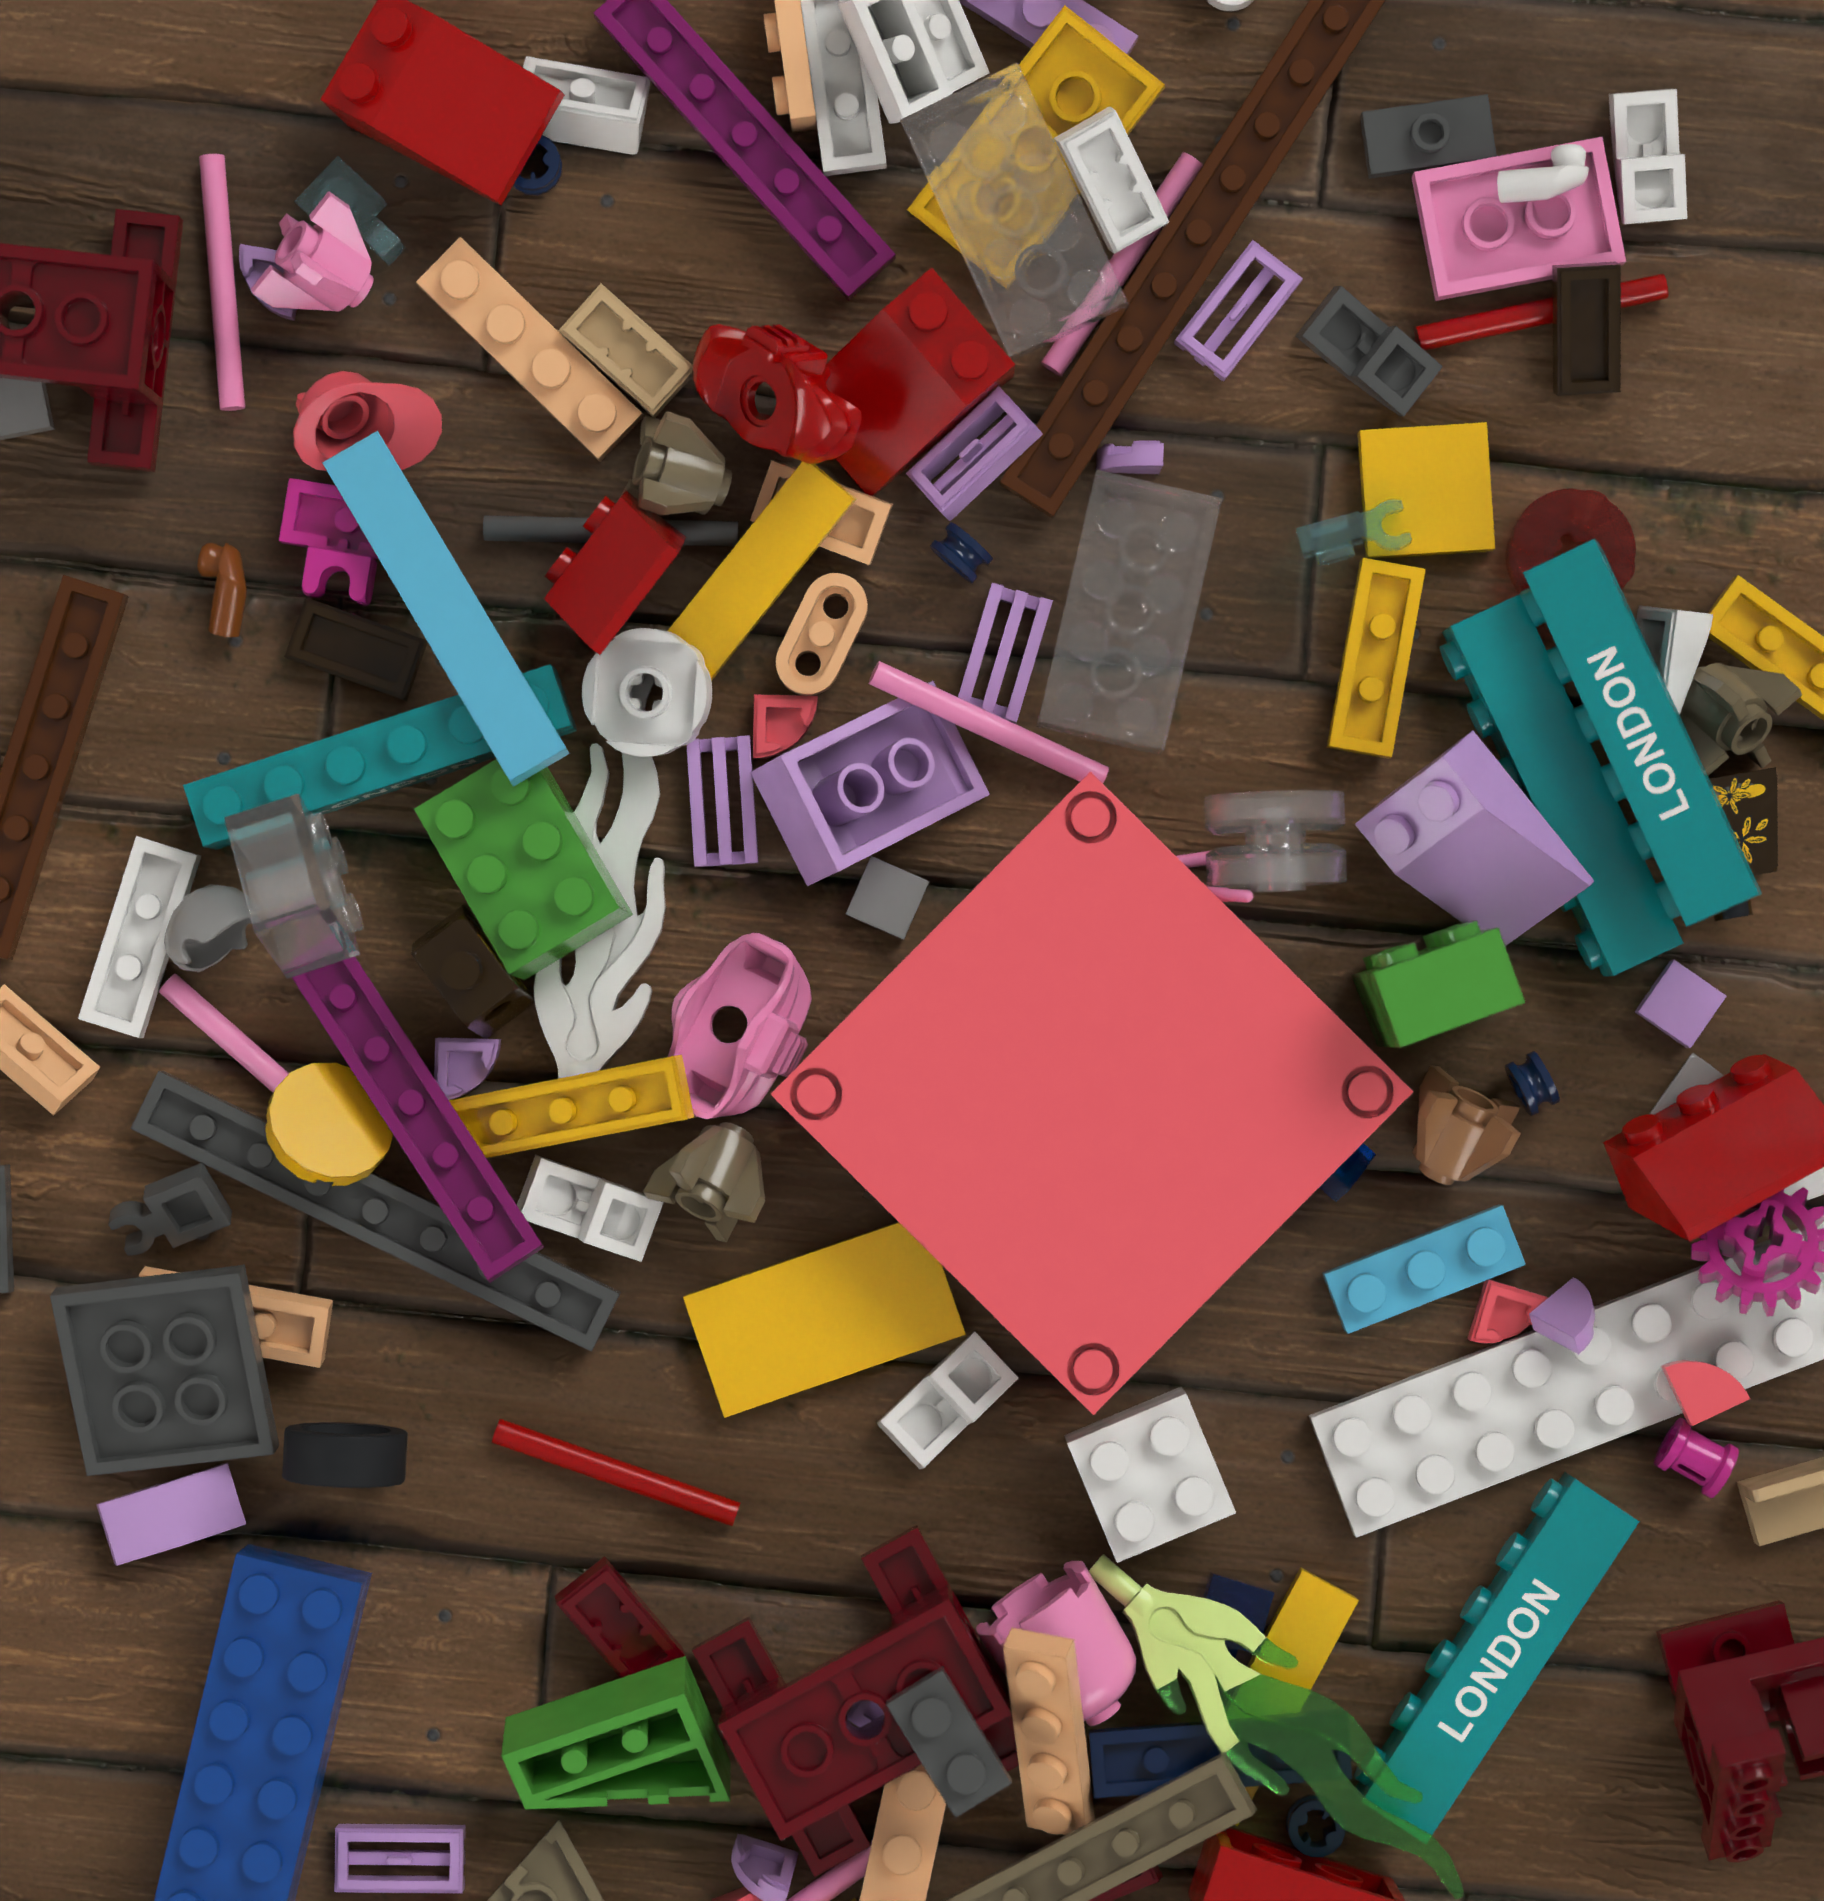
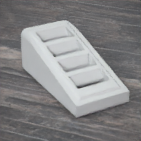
[1636,605,1713,715]

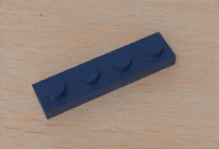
[1089,1711,1352,1798]

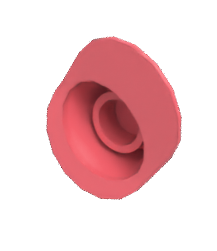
[293,371,442,471]

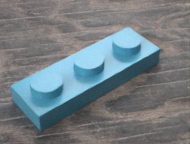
[1322,1204,1526,1334]

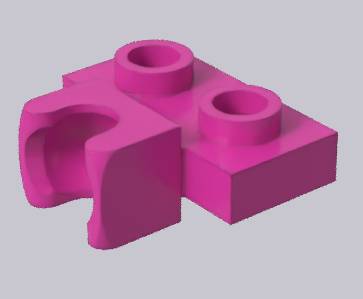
[279,478,379,606]

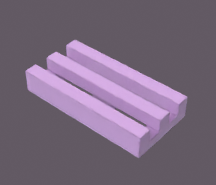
[1174,240,1303,382]
[906,386,1043,521]
[958,583,1053,724]
[687,735,759,867]
[334,1824,466,1893]

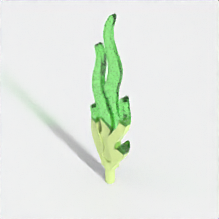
[1089,1554,1464,1899]

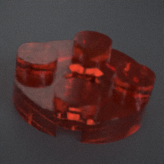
[1505,488,1636,594]

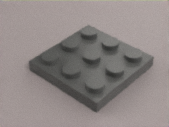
[50,1265,279,1476]

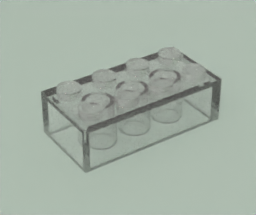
[900,62,1130,360]
[1036,469,1222,755]

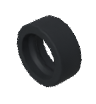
[282,1422,408,1488]

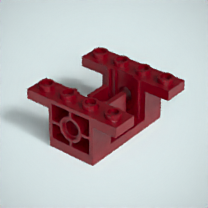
[0,209,184,472]
[692,1525,1019,1877]
[1673,1637,1824,1862]

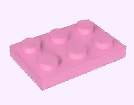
[1411,137,1626,301]

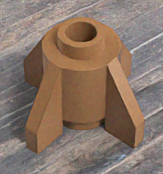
[1412,1065,1521,1185]

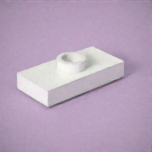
[1054,106,1169,254]

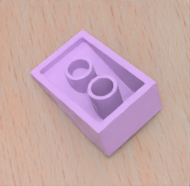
[750,681,990,886]
[1355,730,1594,946]

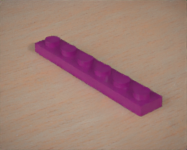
[593,0,896,301]
[281,927,544,1283]

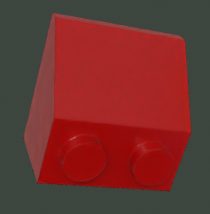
[544,490,687,655]

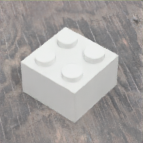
[1064,1387,1236,1563]

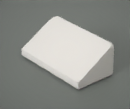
[523,56,651,155]

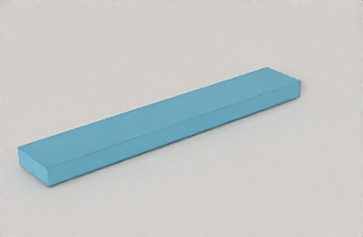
[322,430,569,787]

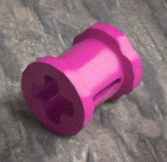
[1654,1417,1739,1498]

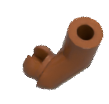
[197,542,247,637]

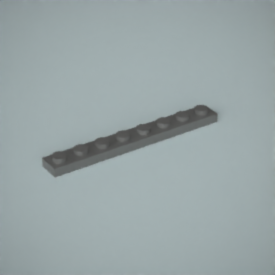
[130,1071,621,1352]

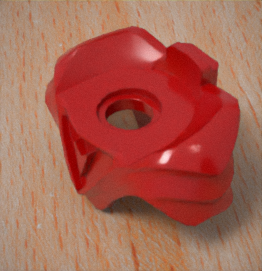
[692,324,862,464]

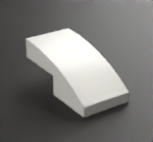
[1609,89,1688,224]
[517,1155,664,1262]
[876,1332,1018,1469]

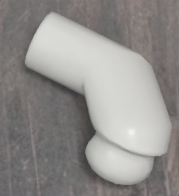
[1497,144,1589,203]

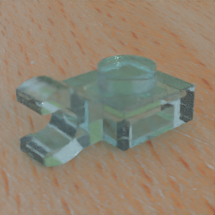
[294,156,406,266]
[1296,499,1412,566]

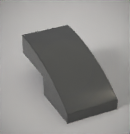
[1296,286,1443,416]

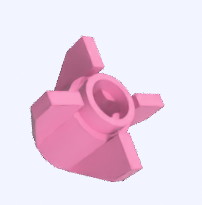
[251,191,374,312]

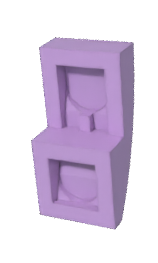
[96,1463,246,1566]

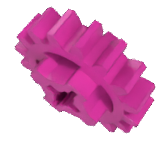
[1690,1187,1824,1317]

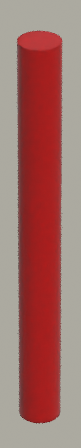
[1414,273,1668,350]
[492,1419,741,1526]

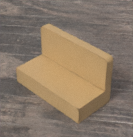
[1737,1457,1824,1546]

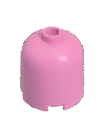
[976,1561,1136,1726]

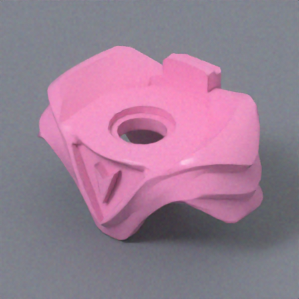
[668,933,812,1119]

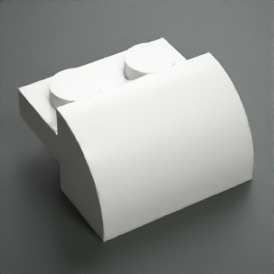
[837,0,990,124]

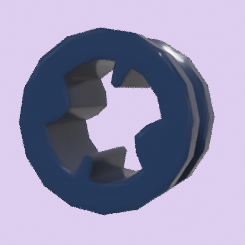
[513,135,562,196]
[930,522,993,583]
[1505,1051,1560,1116]
[1286,1794,1345,1857]

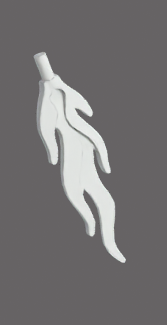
[534,674,666,1079]

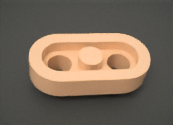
[776,573,868,696]

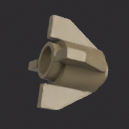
[620,411,732,515]
[1680,663,1802,776]
[643,1122,765,1242]

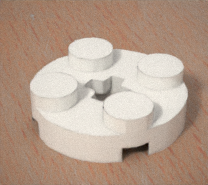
[582,628,712,757]

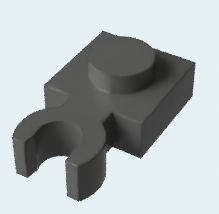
[108,1162,232,1256]

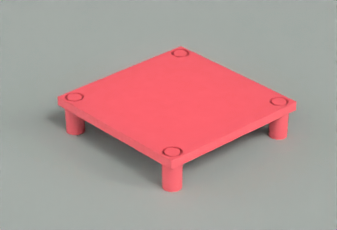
[770,771,1414,1415]

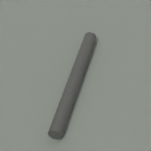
[483,515,739,547]

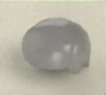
[164,884,267,972]

